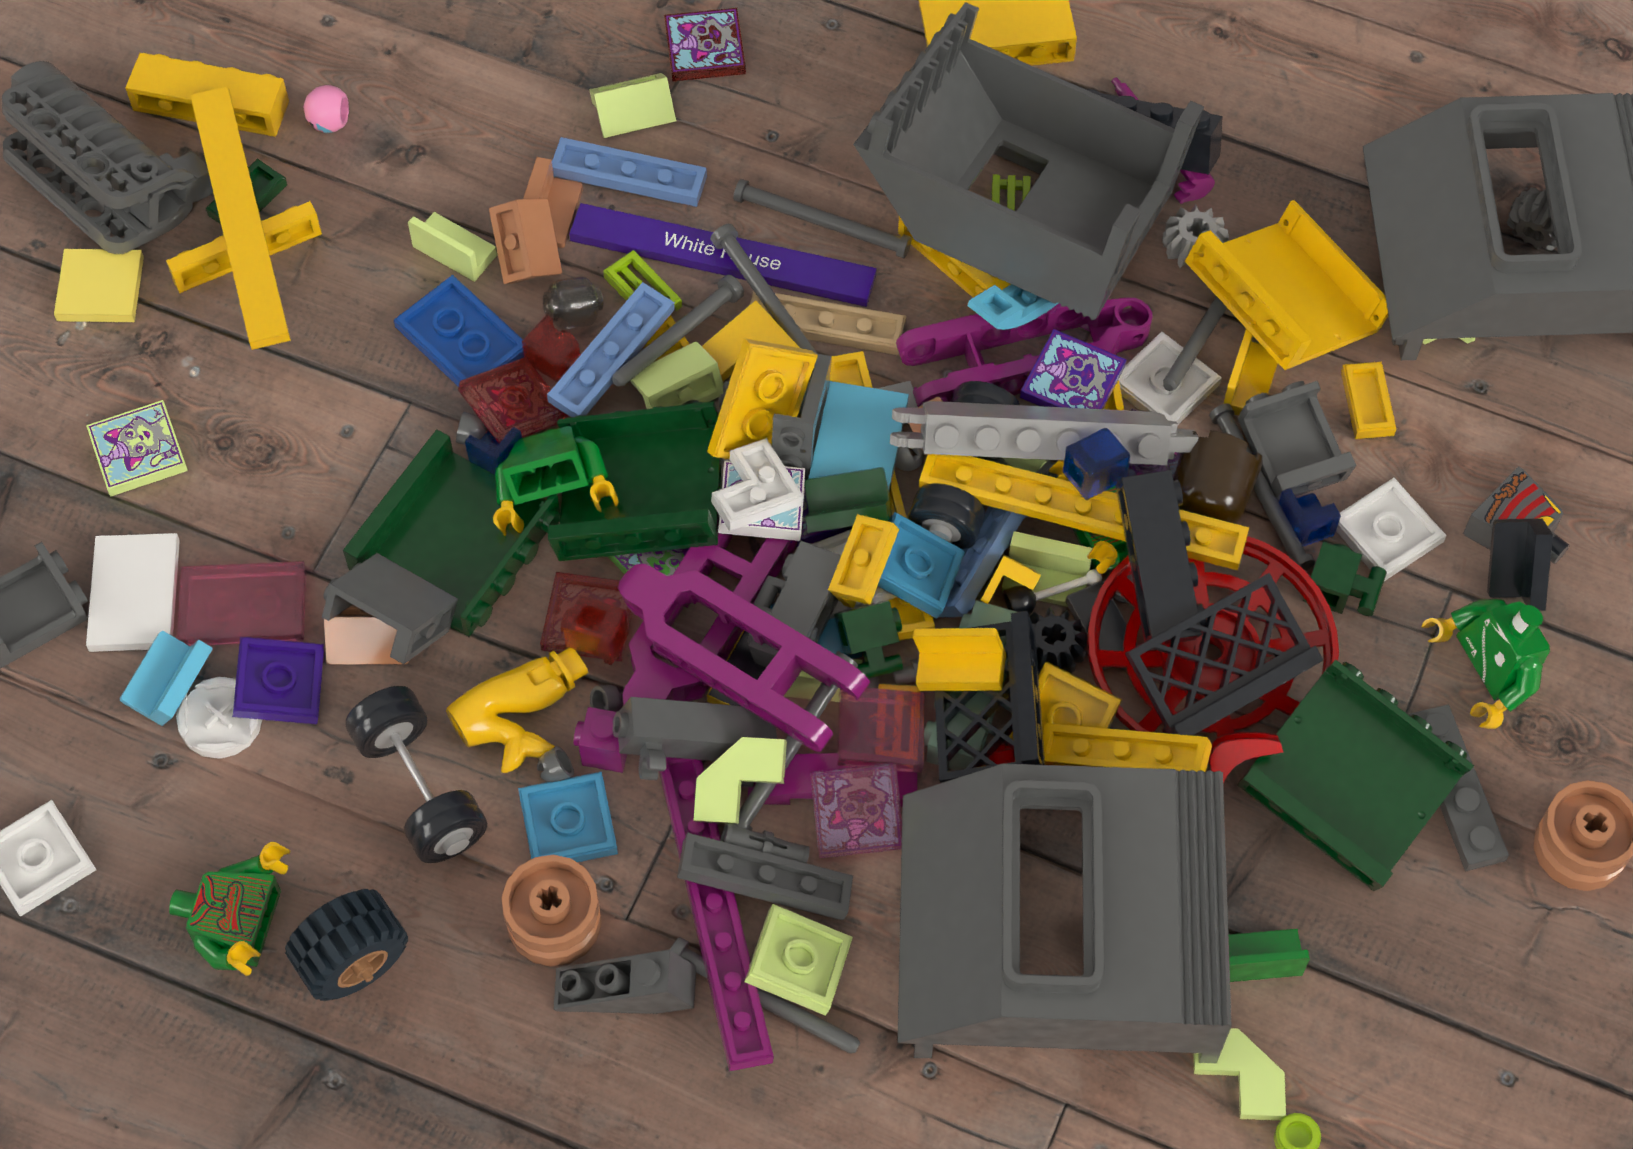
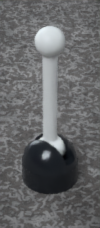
[1003,569,1102,615]

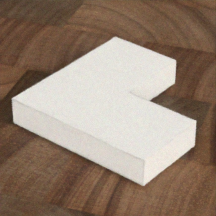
[711,438,804,531]

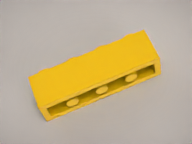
[125,52,289,137]

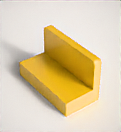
[1223,329,1278,416]
[828,514,899,608]
[980,555,1041,604]
[913,628,1006,691]

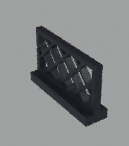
[1125,573,1324,736]
[935,611,1045,783]

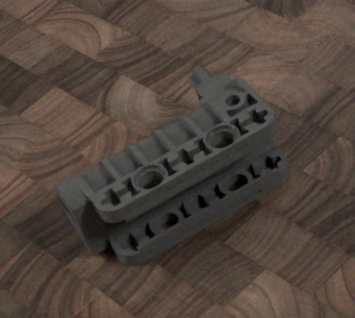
[2,61,213,254]

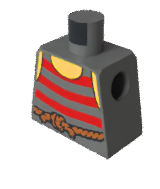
[1463,466,1570,564]

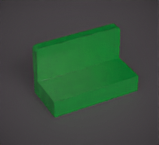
[1229,929,1310,982]

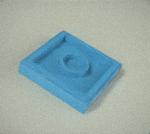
[878,512,965,619]
[518,771,618,862]

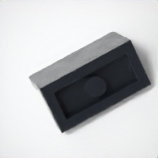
[1487,518,1553,611]

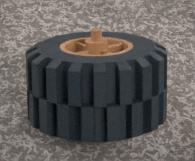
[285,889,408,1001]

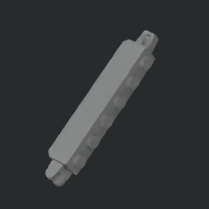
[890,401,1198,465]

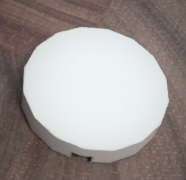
[176,677,262,759]

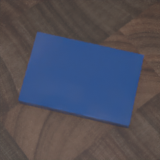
[393,275,531,398]

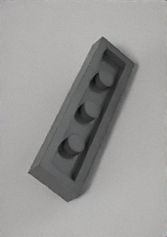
[1409,704,1509,871]
[677,833,853,920]

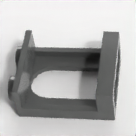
[772,354,832,479]

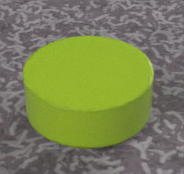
[1274,1113,1321,1149]

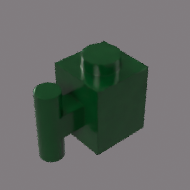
[1303,542,1387,616]
[834,601,903,679]

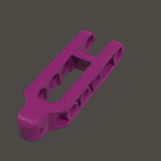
[896,297,1153,407]
[622,515,803,706]
[618,564,870,752]

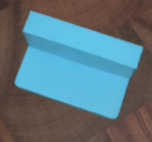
[120,631,213,726]

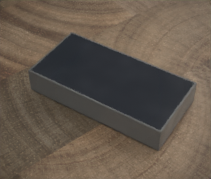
[1065,581,1138,671]

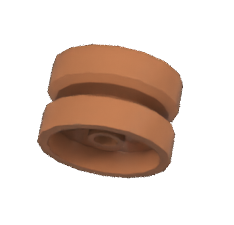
[1534,780,1633,891]
[501,855,602,967]

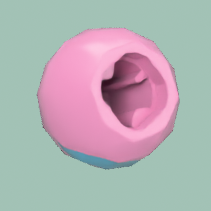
[303,85,349,133]

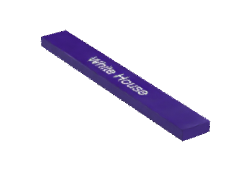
[569,203,877,307]

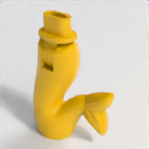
[446,646,589,773]

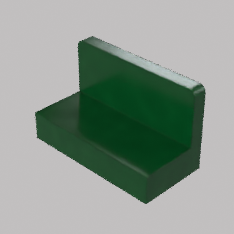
[804,467,892,533]

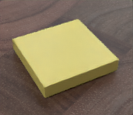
[54,249,144,322]

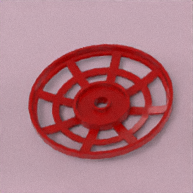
[1087,536,1339,763]

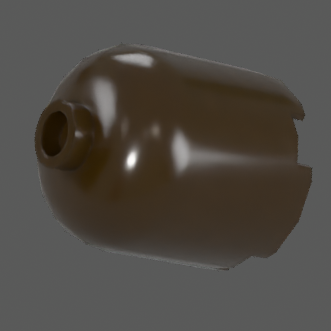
[1173,430,1263,524]

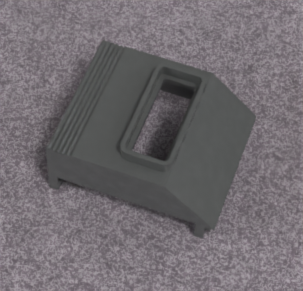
[853,2,1204,320]
[1362,93,1633,361]
[897,764,1232,1064]

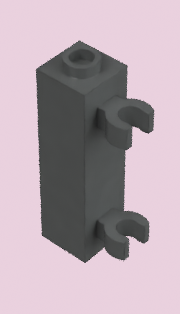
[613,697,777,787]

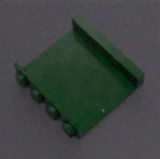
[548,401,722,561]
[343,429,561,637]
[1237,659,1474,891]

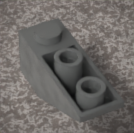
[554,949,696,1014]

